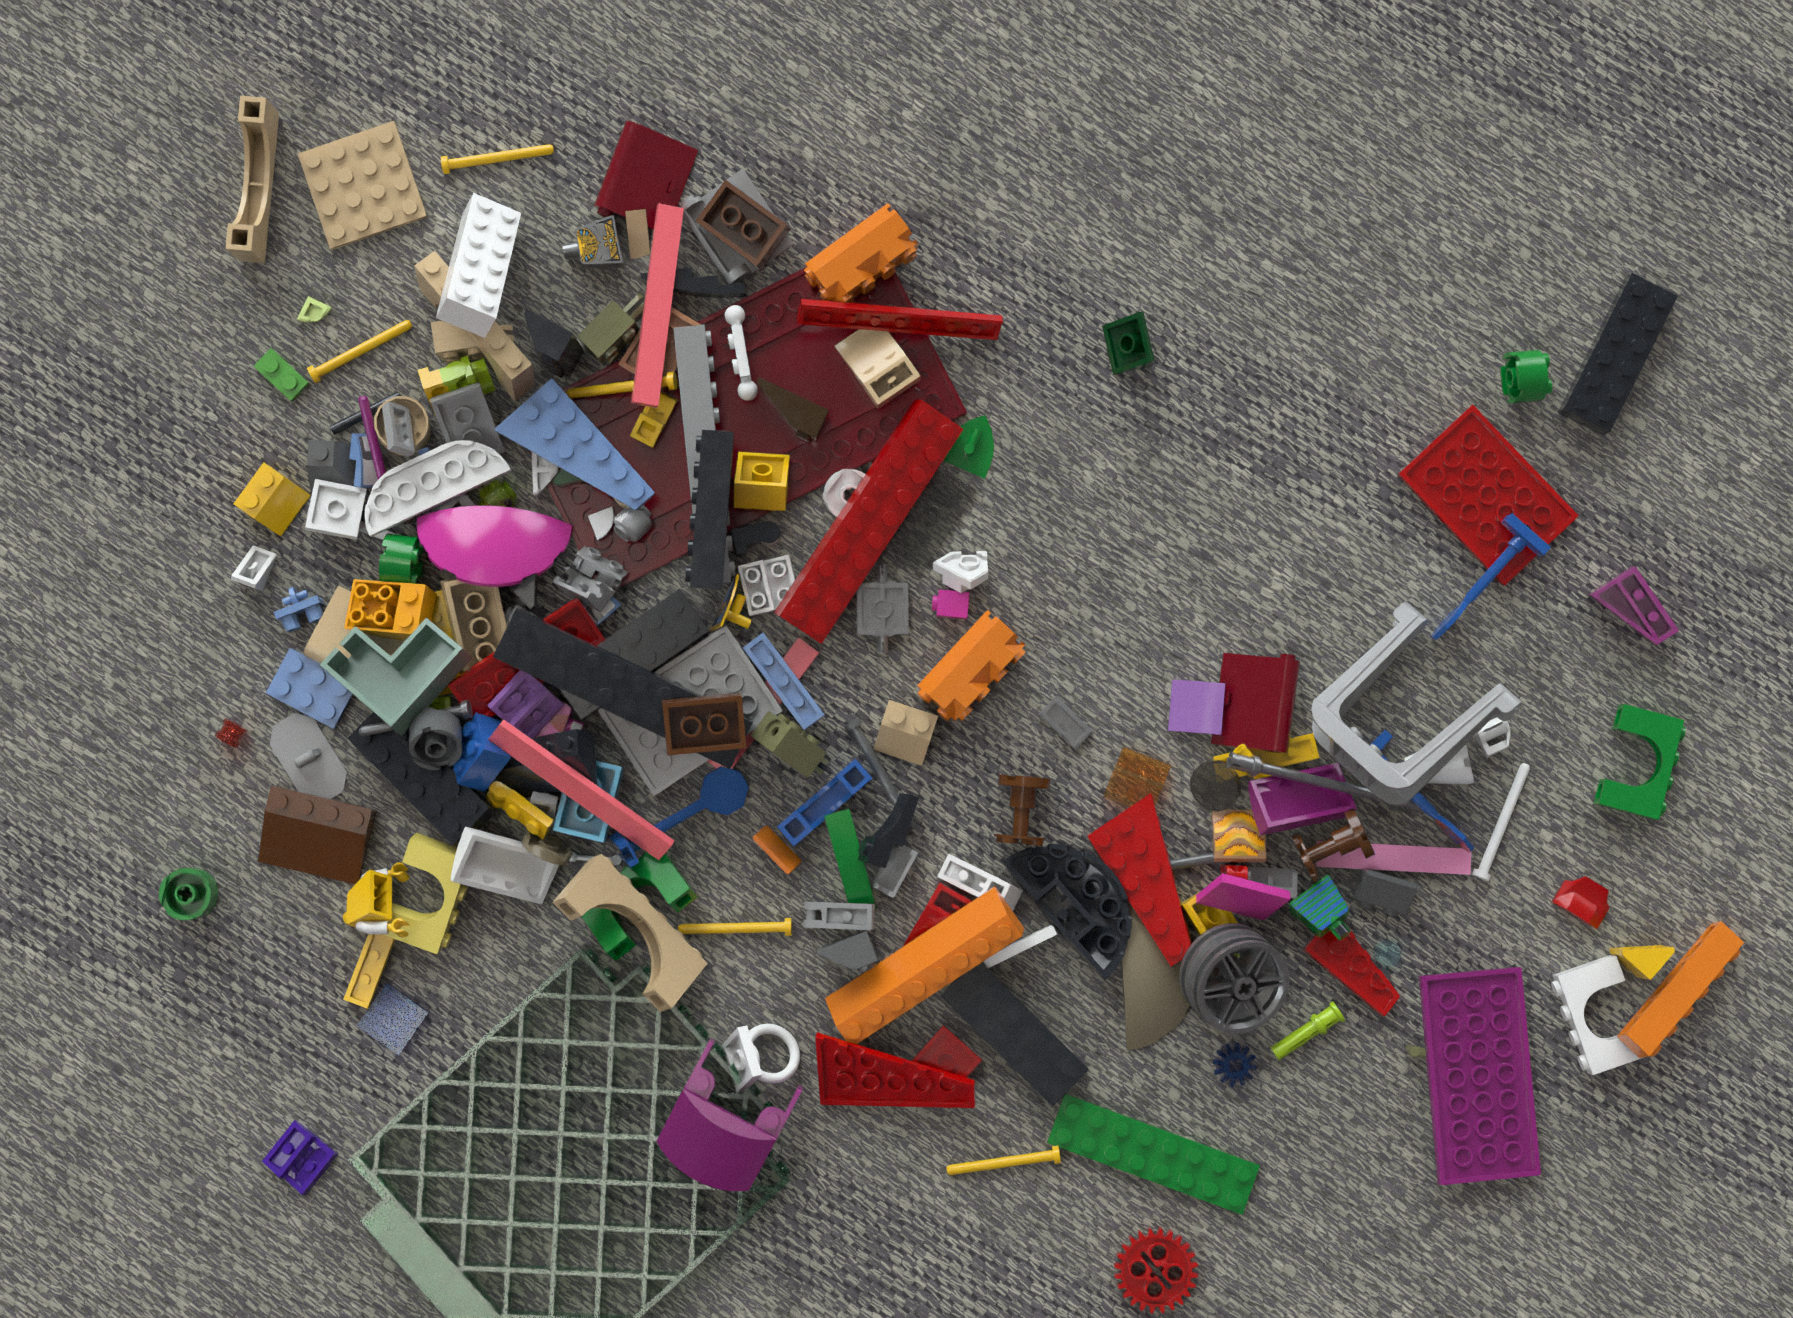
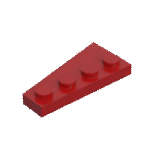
[1302,928,1400,1017]

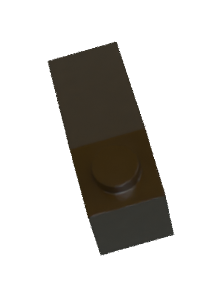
[757,377,829,442]

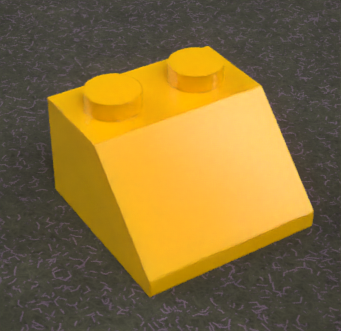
[734,452,790,511]
[234,462,311,536]

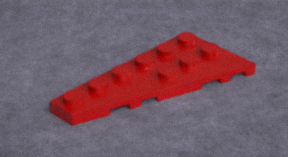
[1087,793,1192,967]

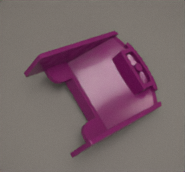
[657,1038,803,1191]

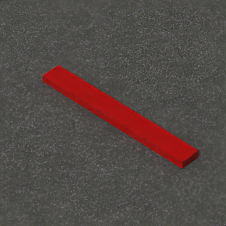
[797,299,1003,340]

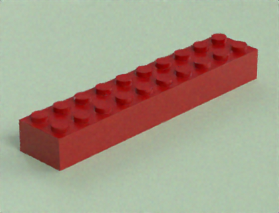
[774,399,963,644]

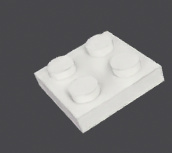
[305,479,367,540]

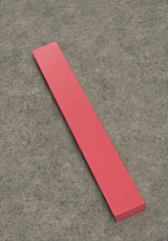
[631,203,684,408]
[488,719,675,860]

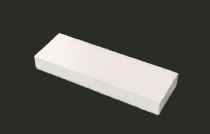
[984,925,1057,969]

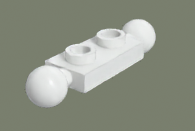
[725,305,758,401]

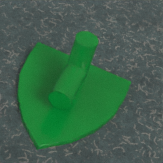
[943,415,994,479]

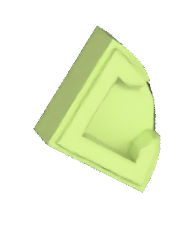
[297,296,332,323]

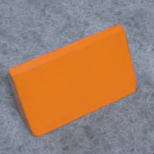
[753,825,802,874]

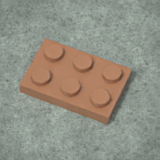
[619,307,701,392]

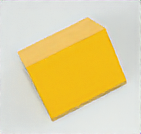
[1181,890,1238,936]
[1609,945,1675,980]

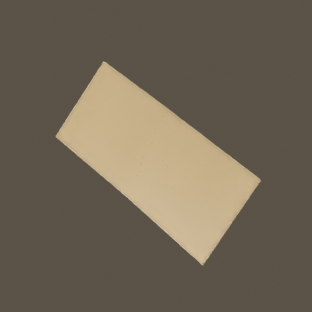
[625,209,650,259]

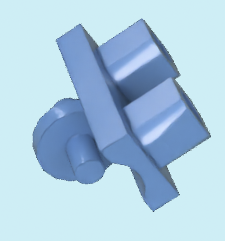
[274,587,325,632]

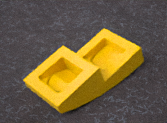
[630,391,678,448]

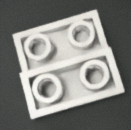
[738,555,795,616]

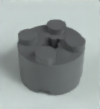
[409,707,462,770]

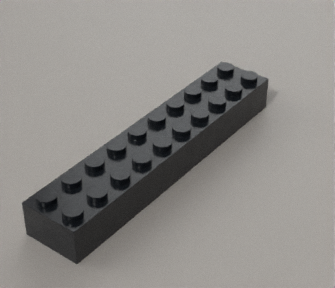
[493,608,753,769]

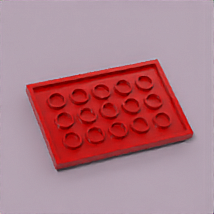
[1397,404,1579,586]

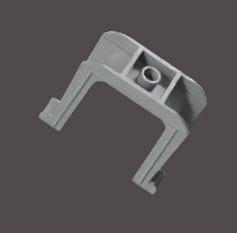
[1311,601,1522,805]

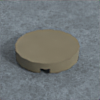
[521,831,573,865]

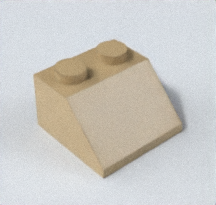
[873,700,938,766]

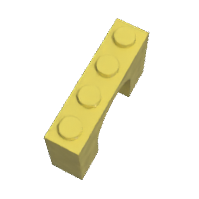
[383,832,468,954]

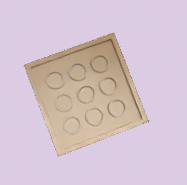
[298,121,427,250]

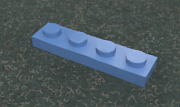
[743,633,825,731]

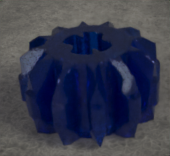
[1212,1042,1257,1087]

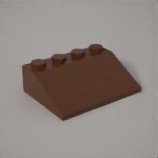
[258,786,377,884]

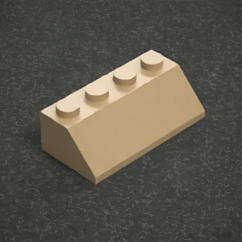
[440,578,507,674]

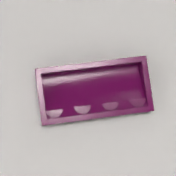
[1248,763,1357,836]

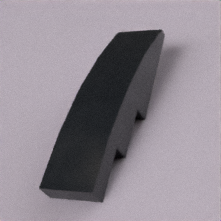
[640,268,747,298]

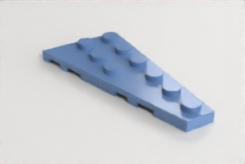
[494,378,656,511]

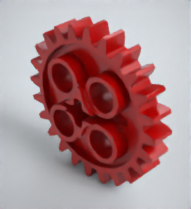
[1114,1227,1198,1314]

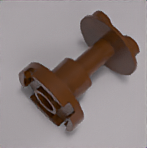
[994,774,1050,846]
[1292,808,1376,882]

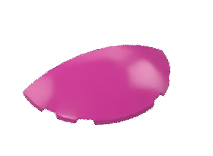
[417,506,572,587]

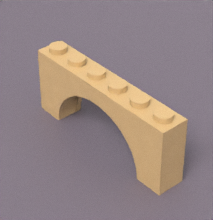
[225,96,279,263]
[414,251,535,401]
[553,854,708,1012]

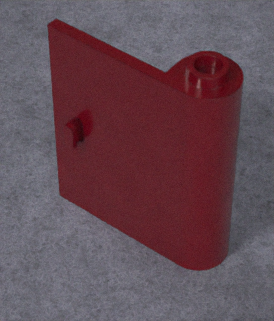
[594,121,698,230]
[1211,653,1300,754]

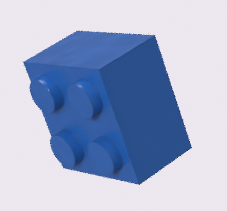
[453,713,511,792]

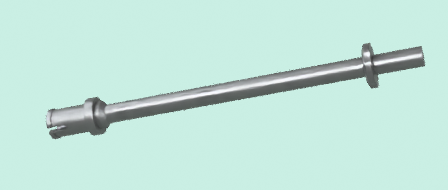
[1226,752,1420,811]

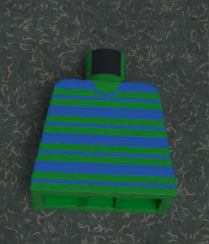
[1289,874,1351,941]

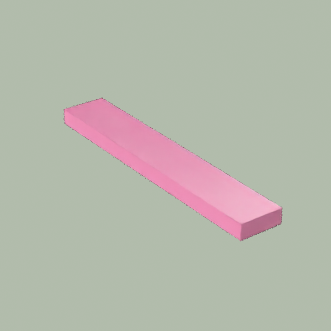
[1315,841,1471,875]

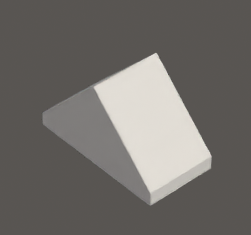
[231,545,277,591]

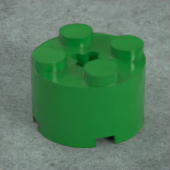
[1500,350,1553,404]
[379,533,425,584]
[159,868,218,920]

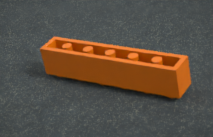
[1616,921,1744,1058]

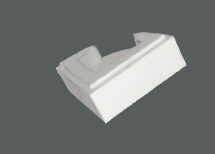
[588,507,614,541]

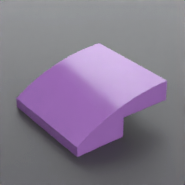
[487,670,564,738]
[1168,680,1225,735]

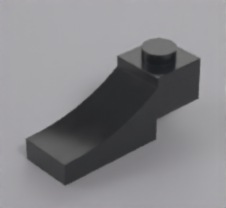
[858,793,919,868]

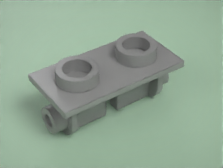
[573,546,629,590]

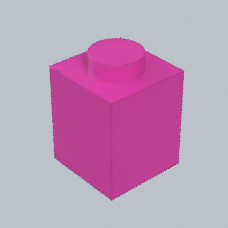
[932,590,970,620]

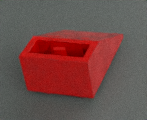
[902,882,972,947]

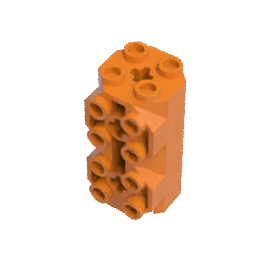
[804,203,918,303]
[917,610,1025,722]

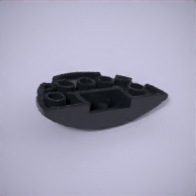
[1002,844,1132,980]

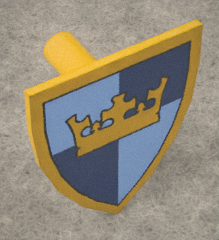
[709,574,751,632]

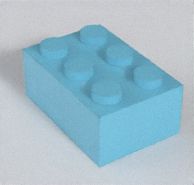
[553,761,625,843]

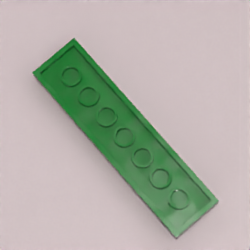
[1047,1094,1260,1215]

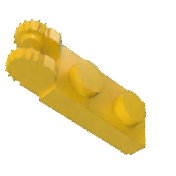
[486,781,553,839]

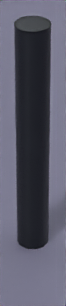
[329,391,400,435]

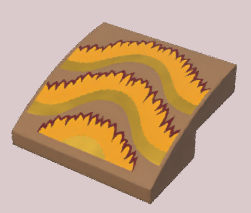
[1211,809,1266,862]

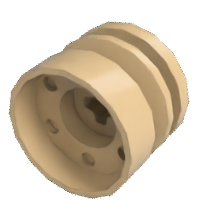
[374,396,431,456]

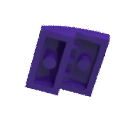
[262,1120,338,1195]

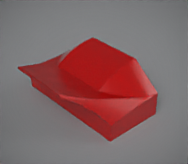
[1551,876,1610,929]

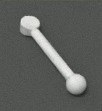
[570,852,622,865]

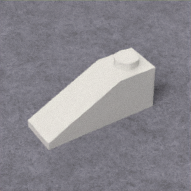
[937,854,1023,911]

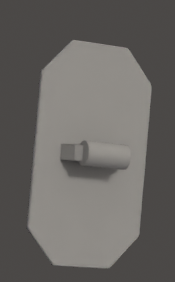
[270,712,347,799]

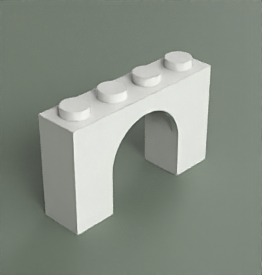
[1551,955,1644,1075]

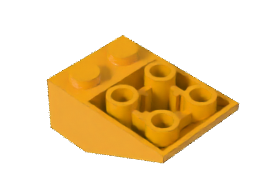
[344,579,437,641]

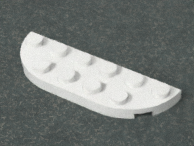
[365,440,512,537]

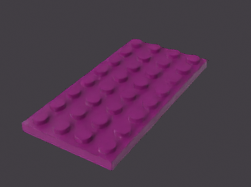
[1419,967,1541,1185]

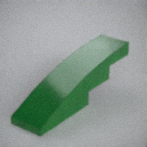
[824,809,877,909]

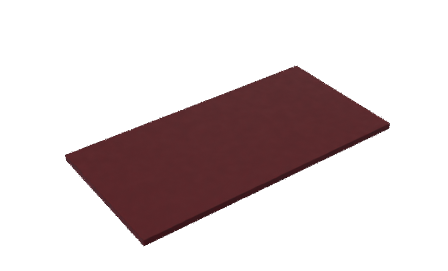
[529,268,967,590]

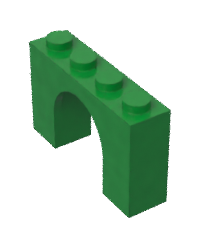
[1593,704,1686,820]
[581,851,698,961]

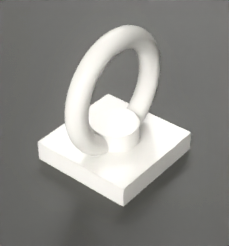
[722,1024,800,1093]

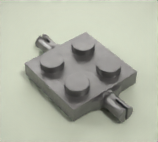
[857,565,909,653]

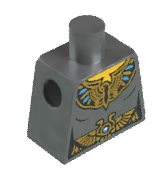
[563,215,625,269]

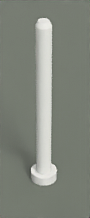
[1472,763,1530,881]

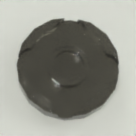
[1190,760,1241,812]

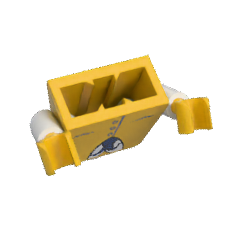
[343,862,410,938]

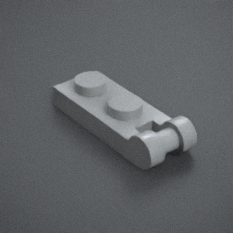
[803,901,875,930]

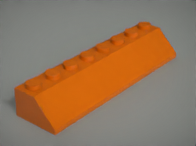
[825,886,1024,1044]

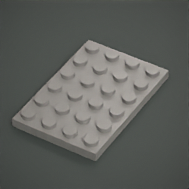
[598,625,783,796]

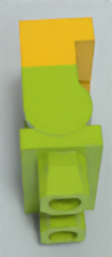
[418,355,496,419]

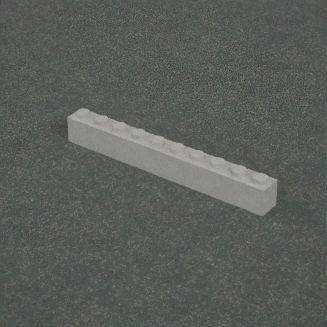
[674,325,736,583]

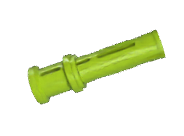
[1270,1001,1346,1061]

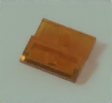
[1103,747,1171,807]

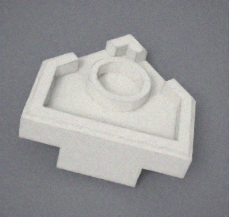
[933,551,988,593]

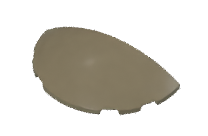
[1121,901,1190,1050]

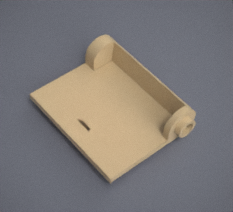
[303,585,404,664]

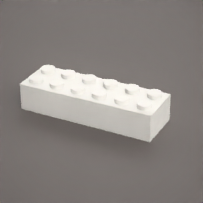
[436,193,521,338]

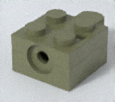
[577,294,645,366]
[750,711,830,778]

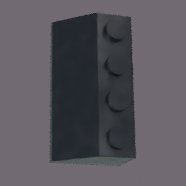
[524,309,584,378]
[496,729,597,798]

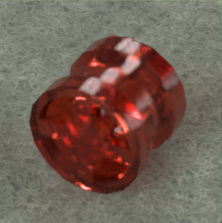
[214,718,248,748]

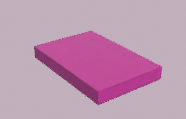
[1196,873,1291,920]

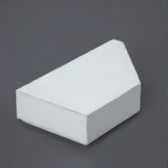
[532,452,559,496]

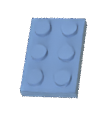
[266,648,353,729]

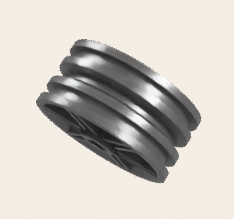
[1179,923,1290,1034]

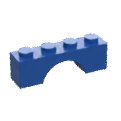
[777,759,873,846]

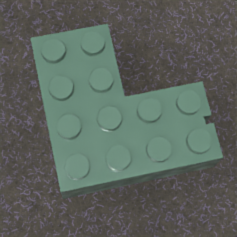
[320,618,472,736]

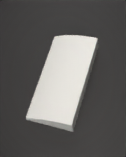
[451,827,559,904]

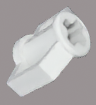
[1475,717,1511,758]

